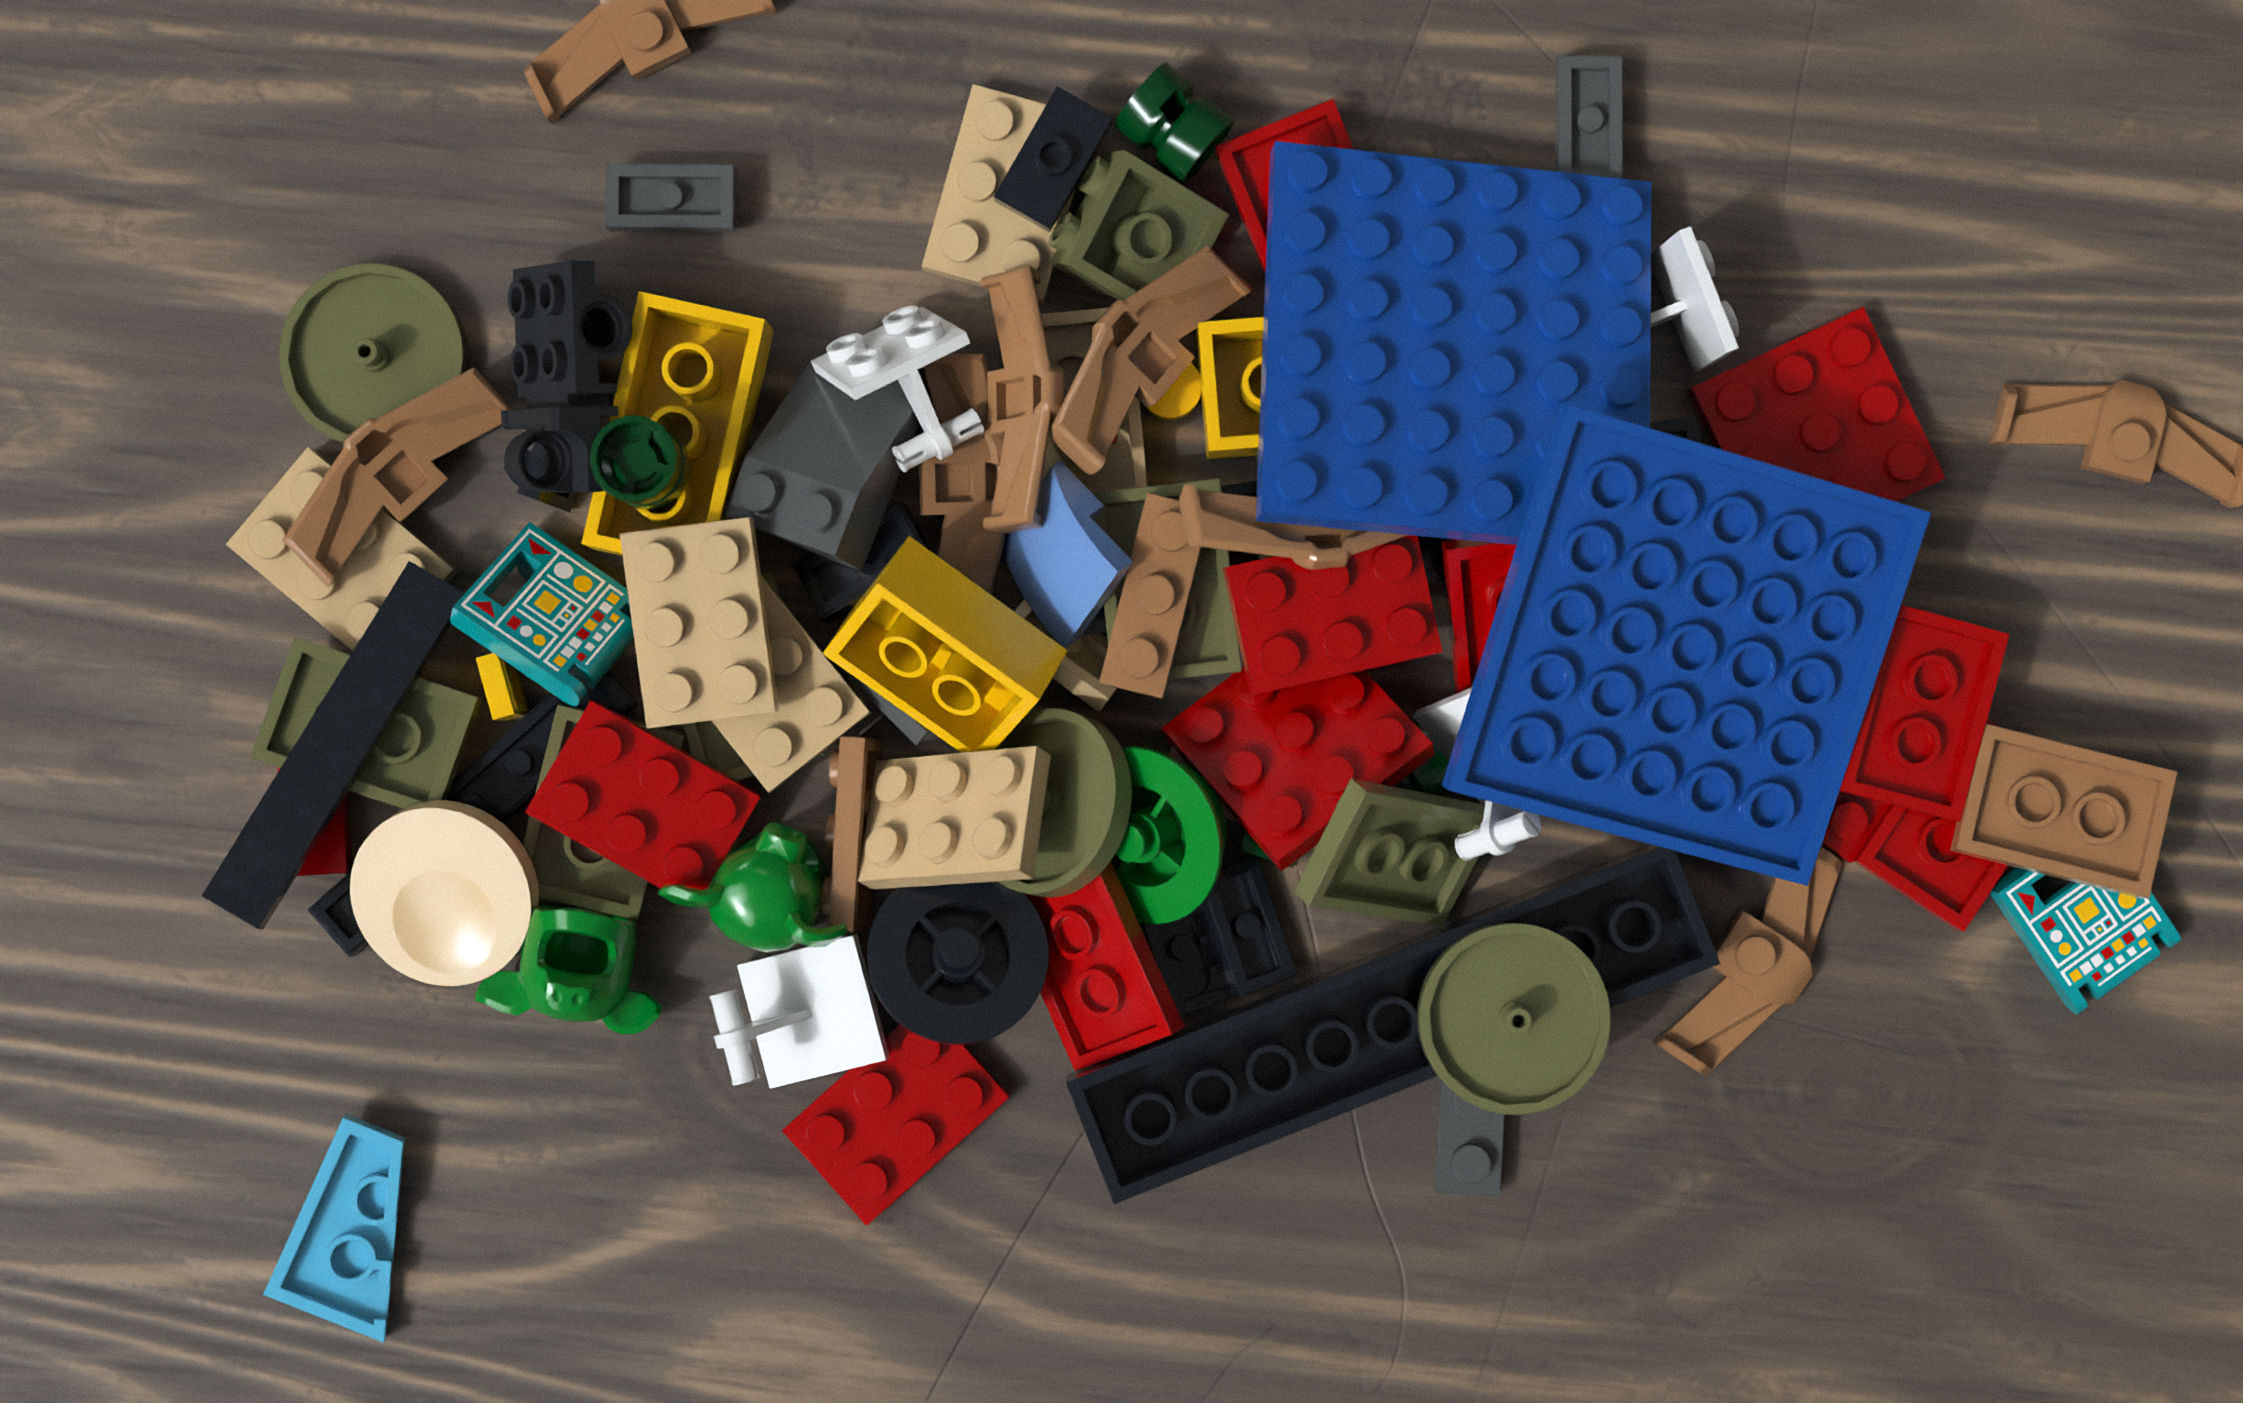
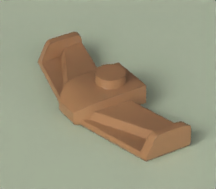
[523,0,777,124]
[1052,245,1253,475]
[981,266,1064,533]
[918,354,1006,595]
[282,367,514,588]
[1987,380,2243,509]
[1179,485,1406,570]
[1652,847,1843,1077]

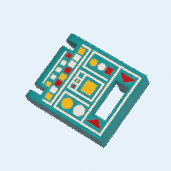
[449,522,634,706]
[1990,867,2182,1015]

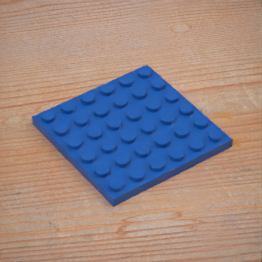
[1256,141,1652,545]
[1442,402,1931,886]

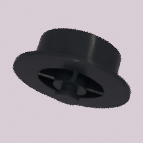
[867,881,1049,1045]

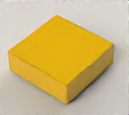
[476,653,529,721]

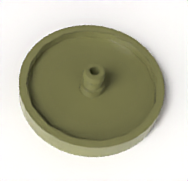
[279,263,468,443]
[995,708,1132,897]
[1417,922,1611,1115]

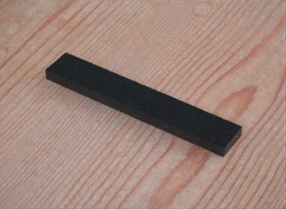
[202,561,465,930]
[308,670,639,957]

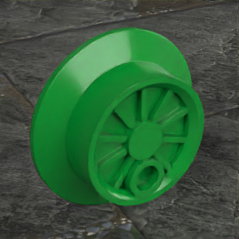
[1111,746,1226,924]

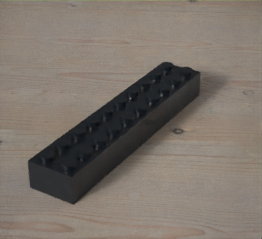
[1066,844,1721,1204]

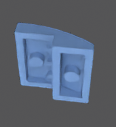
[1003,461,1133,648]

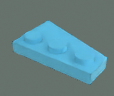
[263,1113,405,1343]

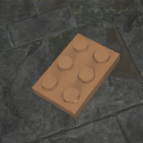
[1950,724,2178,899]

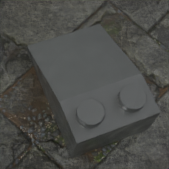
[723,353,929,571]

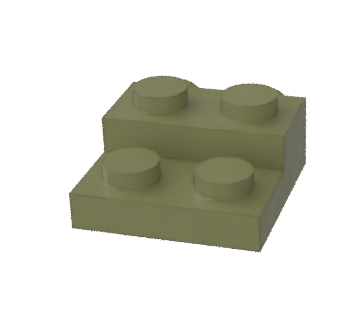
[1049,150,1229,300]

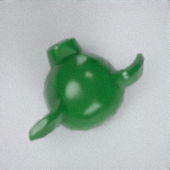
[658,822,847,952]
[475,904,662,1035]

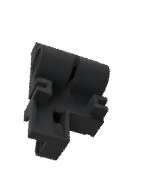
[501,260,632,493]

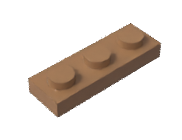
[1099,493,1201,699]
[821,736,882,932]

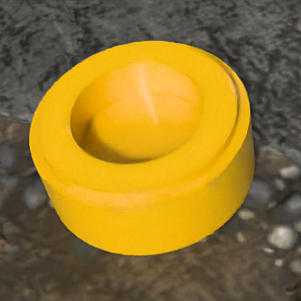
[1142,363,1201,420]

